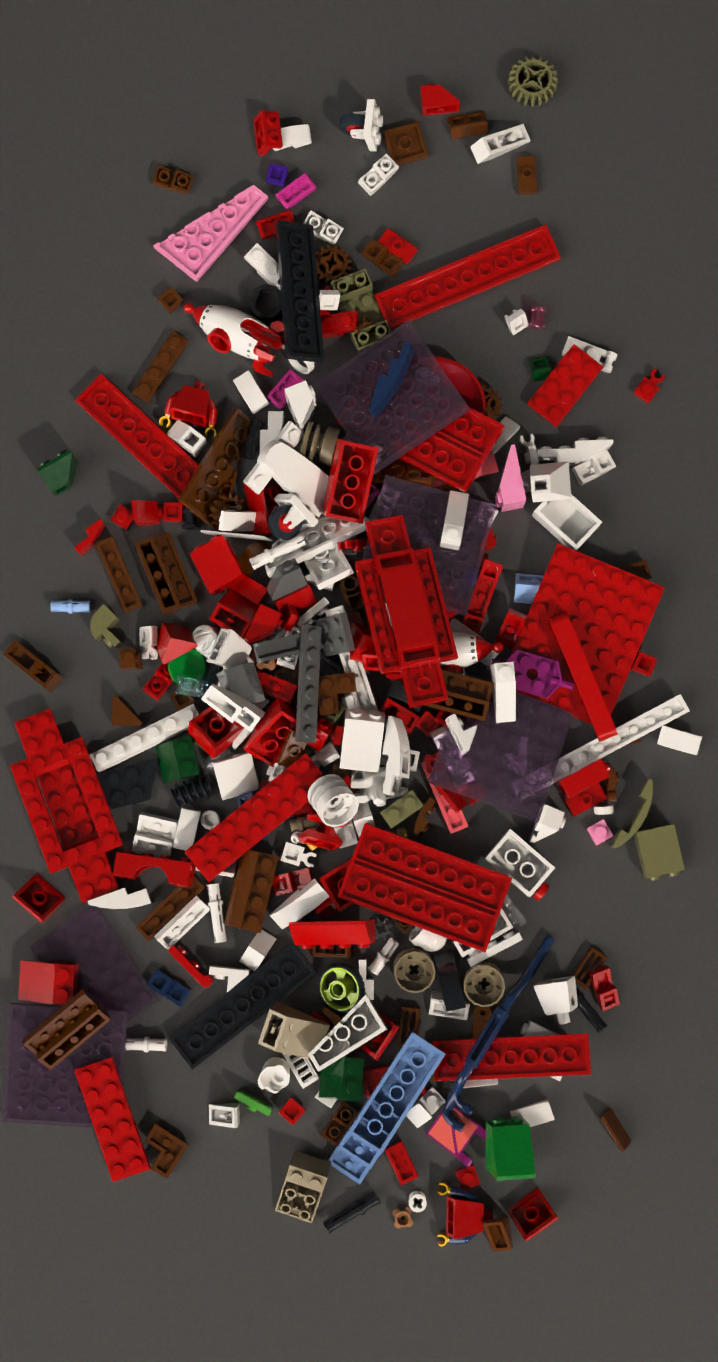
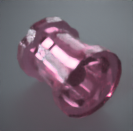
[528,306,547,330]

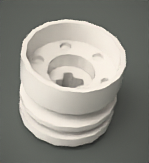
[307,774,359,827]

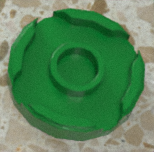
[167,649,206,686]

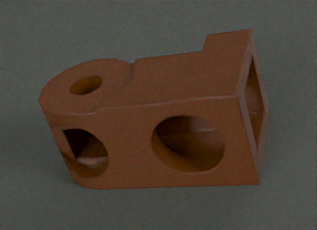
[472,1005,491,1039]

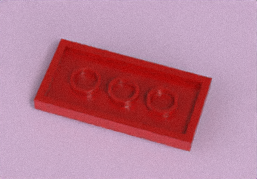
[527,344,604,428]

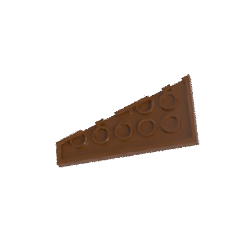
[178,408,251,532]

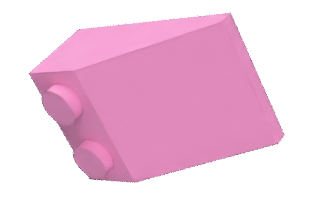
[495,444,526,512]

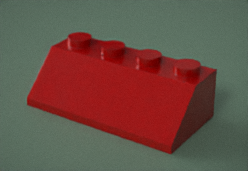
[321,438,379,524]
[289,919,376,949]

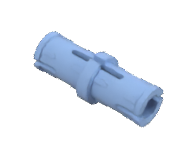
[51,599,91,614]

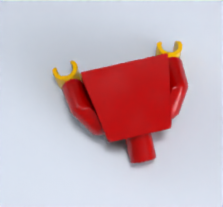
[159,381,217,438]

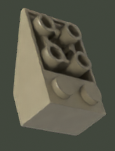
[258,1001,330,1058]
[275,1150,332,1223]

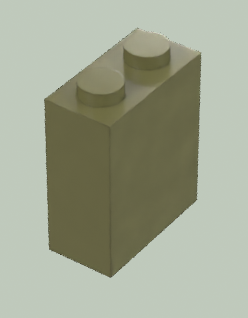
[380,790,423,829]
[634,824,685,881]

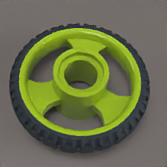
[318,963,365,1014]

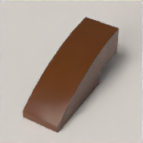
[3,640,63,692]

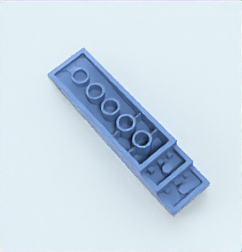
[327,1032,446,1184]

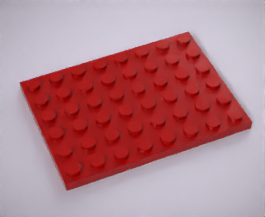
[510,543,665,724]

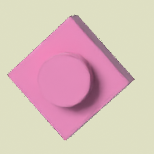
[586,819,613,845]

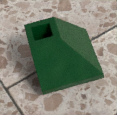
[37,450,78,496]

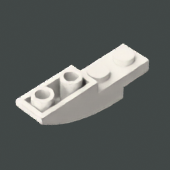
[244,243,281,291]
[537,437,613,466]
[382,716,410,797]

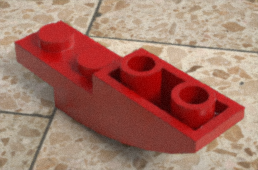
[283,310,359,338]

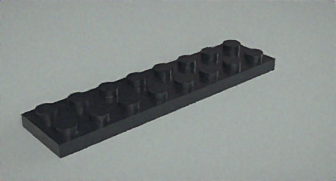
[275,220,325,363]
[168,942,317,1070]

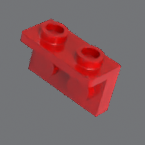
[253,110,283,156]

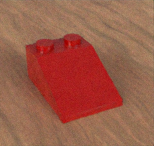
[243,698,297,767]
[18,960,79,1005]

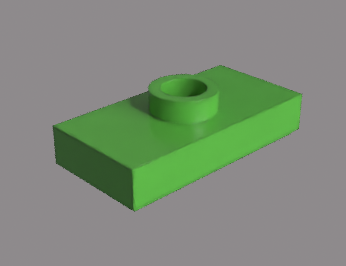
[234,1089,273,1116]

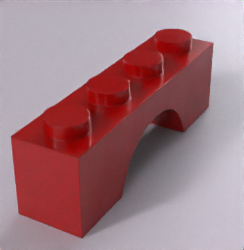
[112,850,196,888]

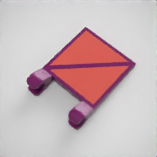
[426,1106,486,1167]

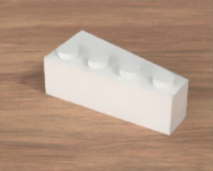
[308,995,388,1072]

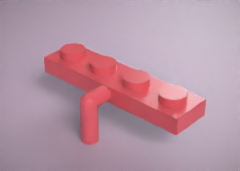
[421,761,469,834]

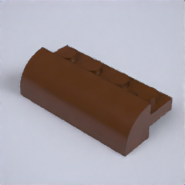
[134,533,198,615]
[424,670,494,721]
[224,850,279,933]
[22,989,111,1070]

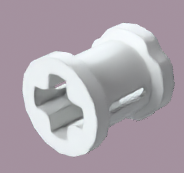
[409,1190,427,1212]

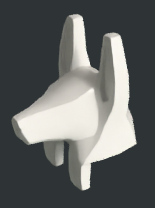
[350,766,410,807]

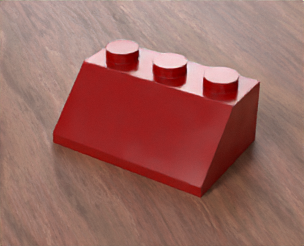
[243,477,289,537]

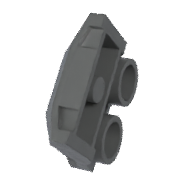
[216,662,266,704]

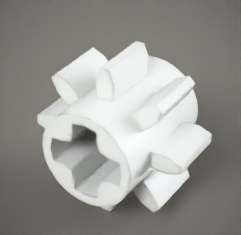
[266,763,288,782]

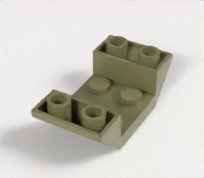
[331,268,393,351]

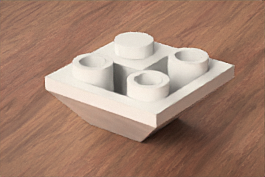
[530,461,571,502]

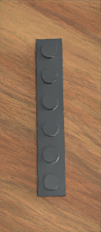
[295,625,322,743]

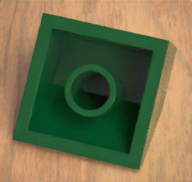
[156,736,201,783]
[318,1057,364,1102]

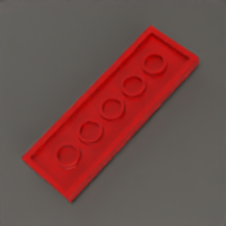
[74,1056,151,1182]

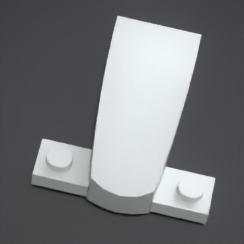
[243,421,329,518]

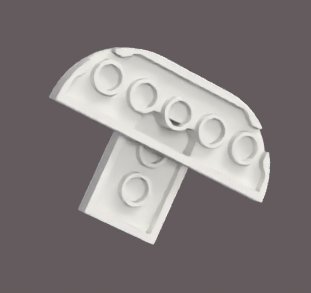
[265,515,369,590]

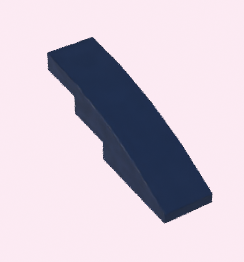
[369,342,415,418]

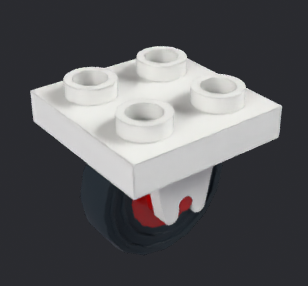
[339,99,383,152]
[268,494,319,540]

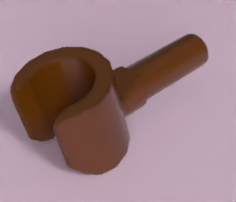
[354,315,374,333]

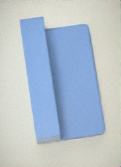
[514,573,544,604]

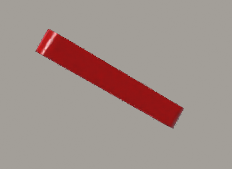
[548,611,618,742]

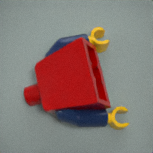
[437,1182,493,1246]

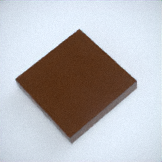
[382,121,428,166]

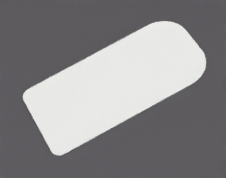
[200,530,272,541]

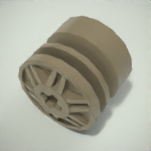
[300,421,341,468]
[393,947,436,993]
[463,961,505,1007]

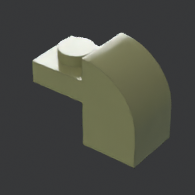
[90,604,123,649]

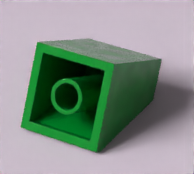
[486,1116,536,1181]

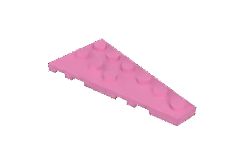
[153,185,268,282]

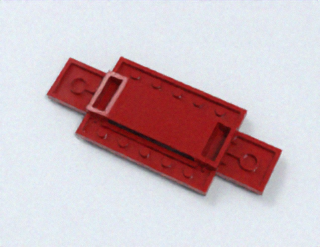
[355,515,458,708]
[9,708,124,903]

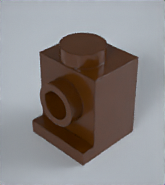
[119,648,142,671]

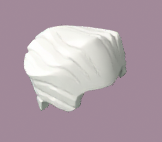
[193,625,220,658]
[258,1057,290,1093]

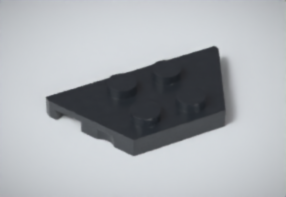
[97,758,159,809]

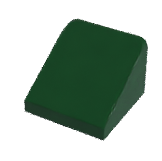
[529,356,551,382]

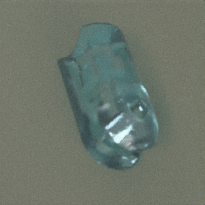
[175,676,210,698]

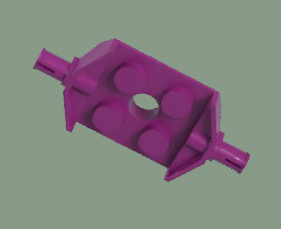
[490,650,575,699]

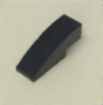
[433,950,466,1012]

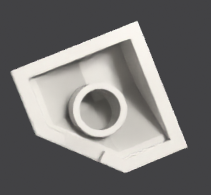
[528,804,566,843]

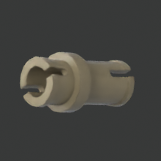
[289,816,320,832]

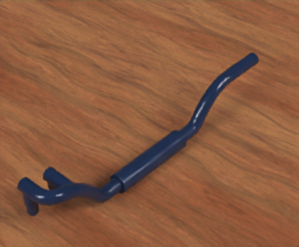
[442,935,555,1133]

